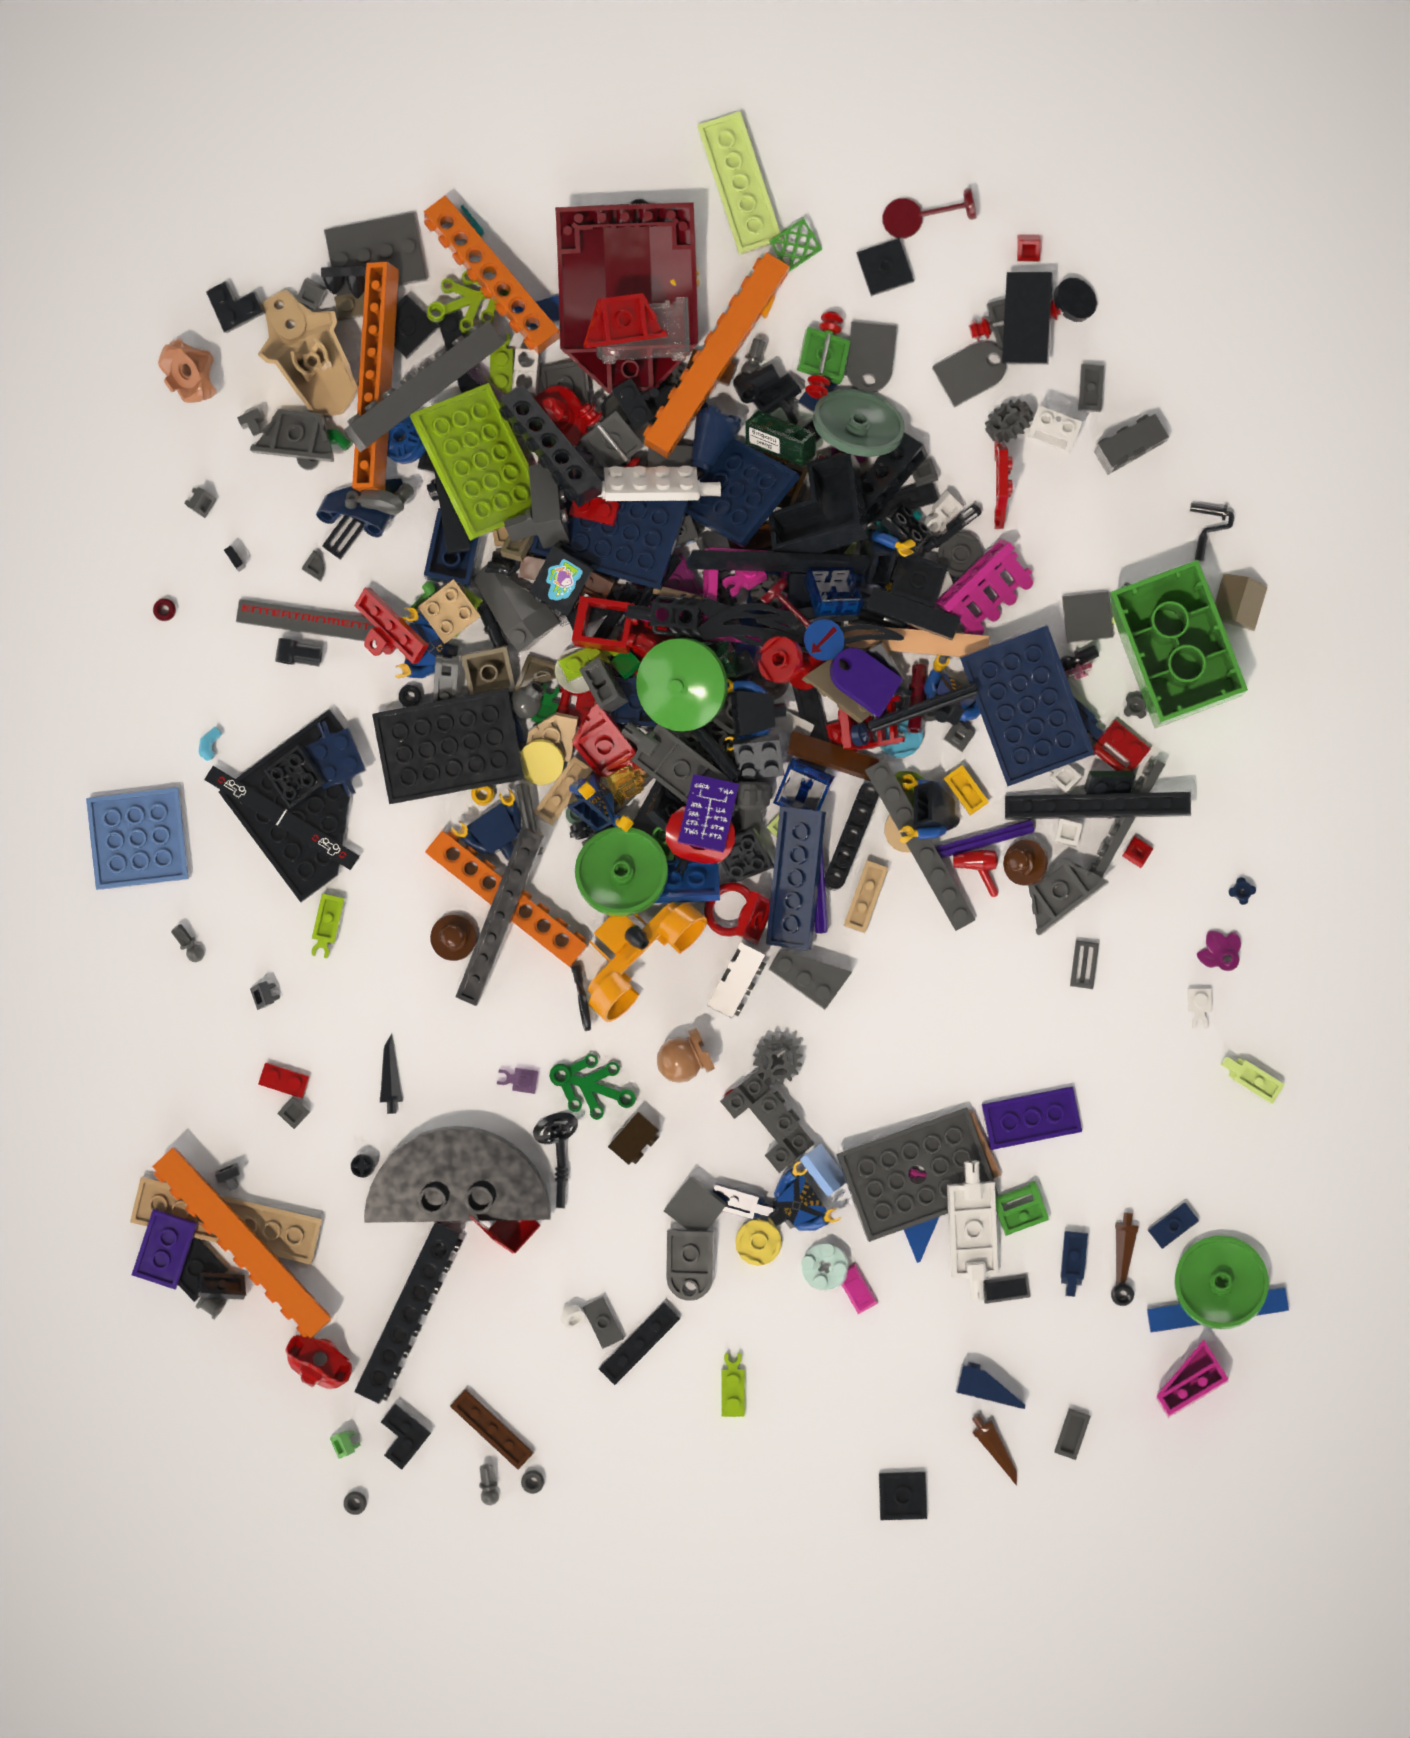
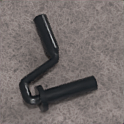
[1190,502,1235,561]

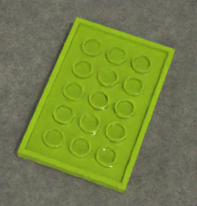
[410,383,532,541]

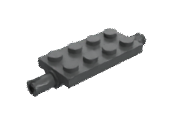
[621,722,739,817]

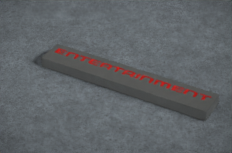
[236,599,375,642]

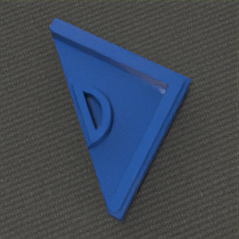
[904,1217,939,1263]

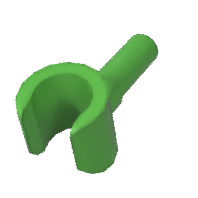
[411,581,437,609]

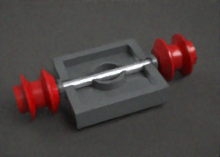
[969,299,1061,349]
[577,403,647,468]

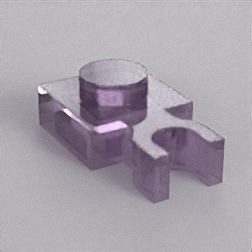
[496,1068,539,1094]

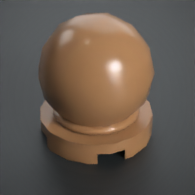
[657,1028,715,1083]

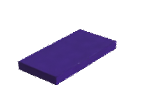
[982,1086,1082,1150]

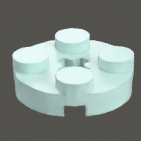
[801,1244,849,1291]

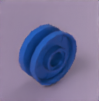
[387,416,426,464]

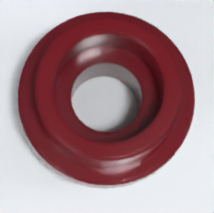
[153,598,176,622]

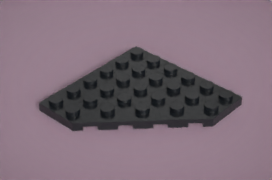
[218,709,358,903]

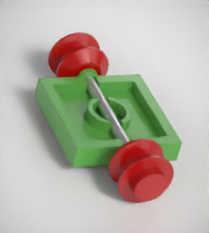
[796,311,851,399]

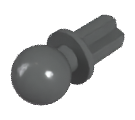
[741,338,766,375]
[171,924,205,963]
[479,1463,499,1506]

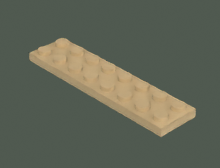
[130,1177,323,1265]

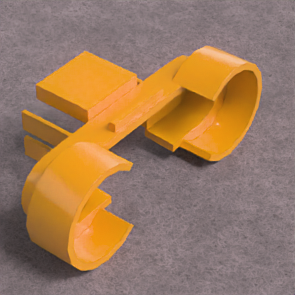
[588,902,707,1022]

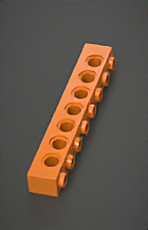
[423,195,560,354]
[425,831,588,968]

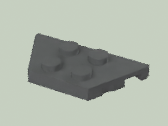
[250,409,334,462]
[1028,858,1109,936]

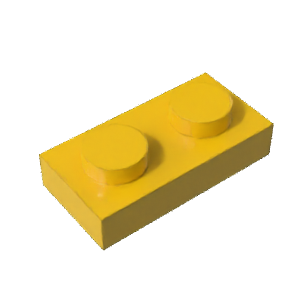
[943,765,989,816]

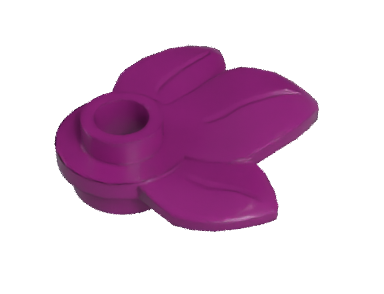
[1196,931,1242,971]

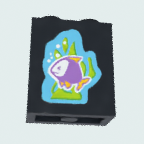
[529,541,599,616]

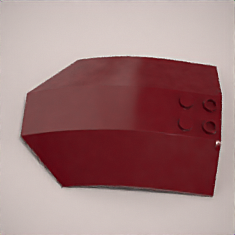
[555,202,698,393]

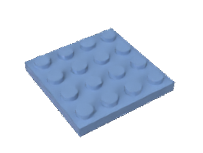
[86,787,189,890]

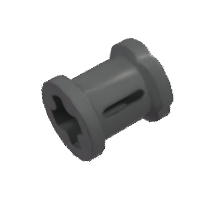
[195,1297,226,1320]

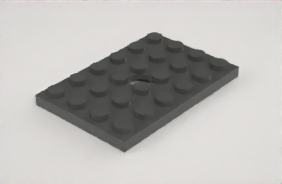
[836,1107,999,1242]

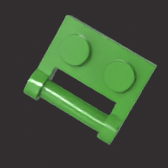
[995,1180,1049,1236]

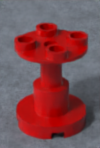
[758,637,826,690]

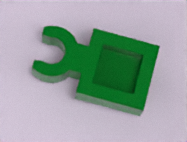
[530,684,559,723]

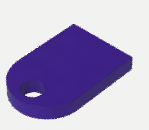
[830,648,903,717]

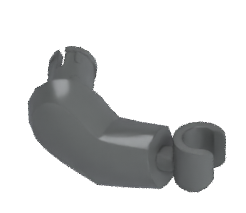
[345,483,414,515]

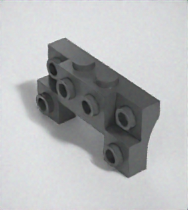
[720,1072,815,1173]

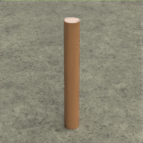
[970,1111,1002,1179]

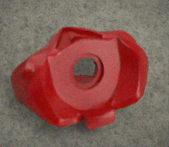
[285,1335,352,1389]

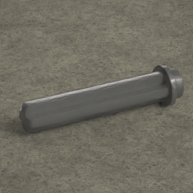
[516,782,544,855]

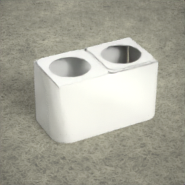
[512,348,541,398]

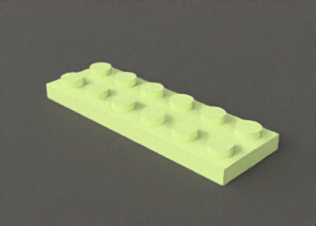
[697,111,783,255]

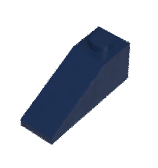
[955,1361,1026,1409]

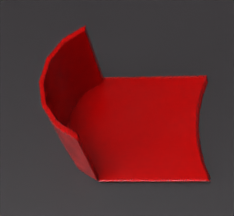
[469,1215,541,1254]

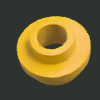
[471,786,494,806]

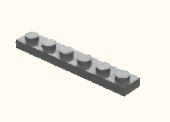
[1088,760,1166,877]

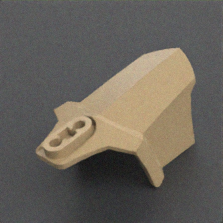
[257,290,358,416]

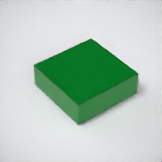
[609,651,641,680]

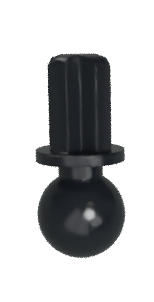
[1060,645,1099,674]

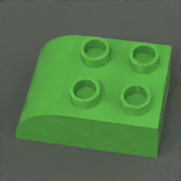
[1110,560,1248,729]

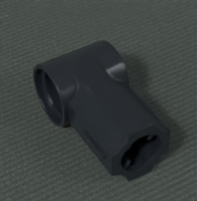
[733,364,781,404]
[275,638,323,667]

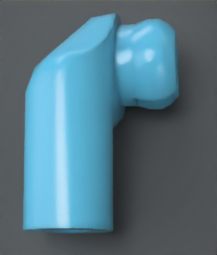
[198,726,222,761]

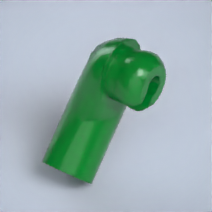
[327,429,353,451]

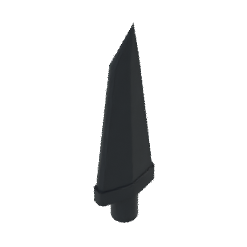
[379,1033,403,1114]

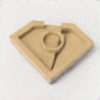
[526,712,579,762]

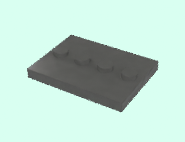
[324,212,427,296]

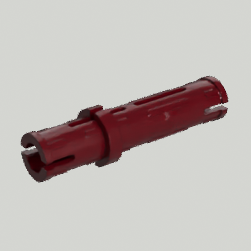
[907,664,927,733]

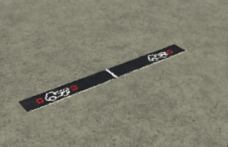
[204,765,359,871]

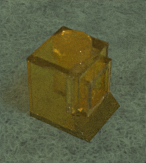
[606,765,645,806]

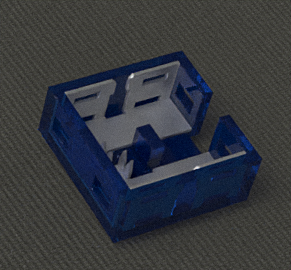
[804,567,864,616]
[773,758,835,811]

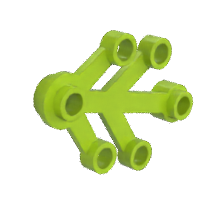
[427,270,510,334]

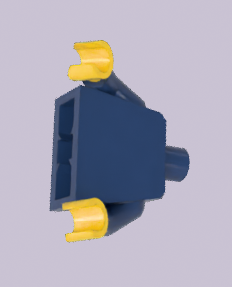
[451,789,522,861]

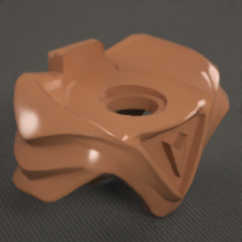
[158,337,217,403]

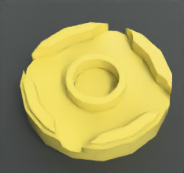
[521,739,565,785]
[735,1219,782,1266]

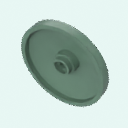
[813,389,905,457]

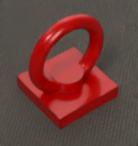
[704,882,770,946]

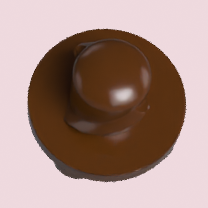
[1003,839,1048,886]
[430,915,477,961]

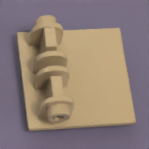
[418,579,481,644]

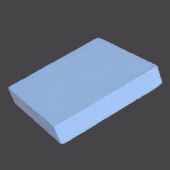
[800,1143,846,1197]

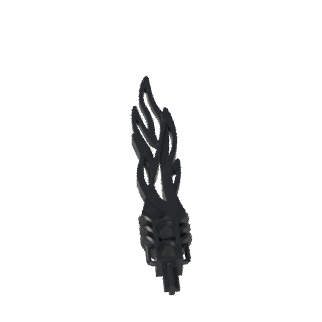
[626,594,904,653]

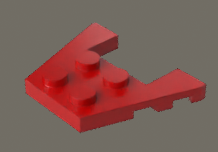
[994,440,1013,529]

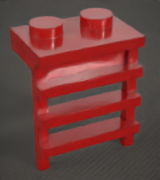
[838,696,905,751]

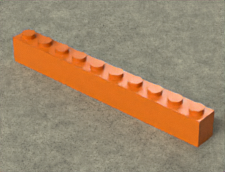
[643,252,790,459]
[352,262,399,492]
[152,1147,334,1339]

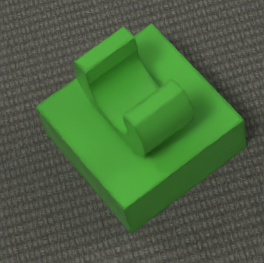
[330,1431,361,1459]

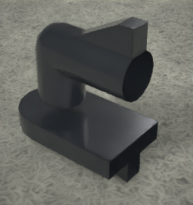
[485,551,521,575]
[885,683,913,715]

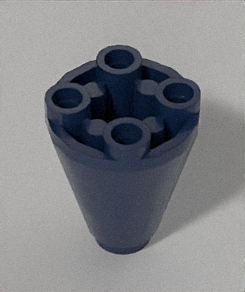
[691,405,741,473]

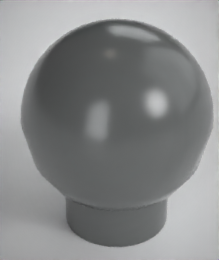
[510,681,545,719]

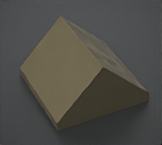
[1215,574,1268,631]
[461,645,515,695]

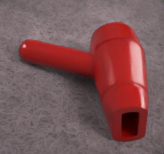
[953,850,999,897]

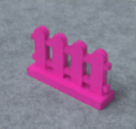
[936,538,1033,635]

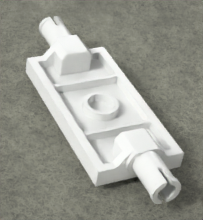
[598,466,721,501]
[947,1160,998,1302]

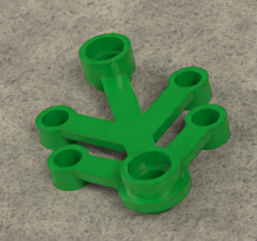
[549,1054,636,1120]

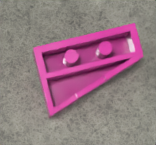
[1156,1340,1229,1419]

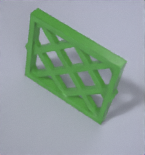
[768,218,822,272]

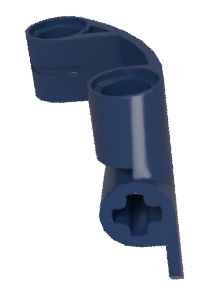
[316,478,403,538]

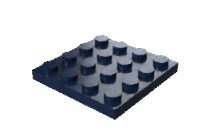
[685,438,800,548]

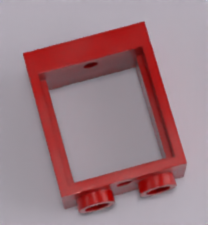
[572,596,639,654]

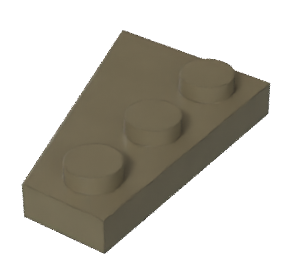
[802,658,872,723]

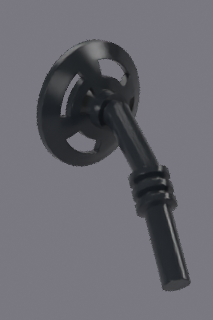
[533,1112,578,1209]

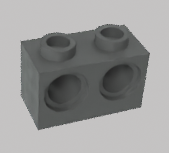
[580,657,629,713]

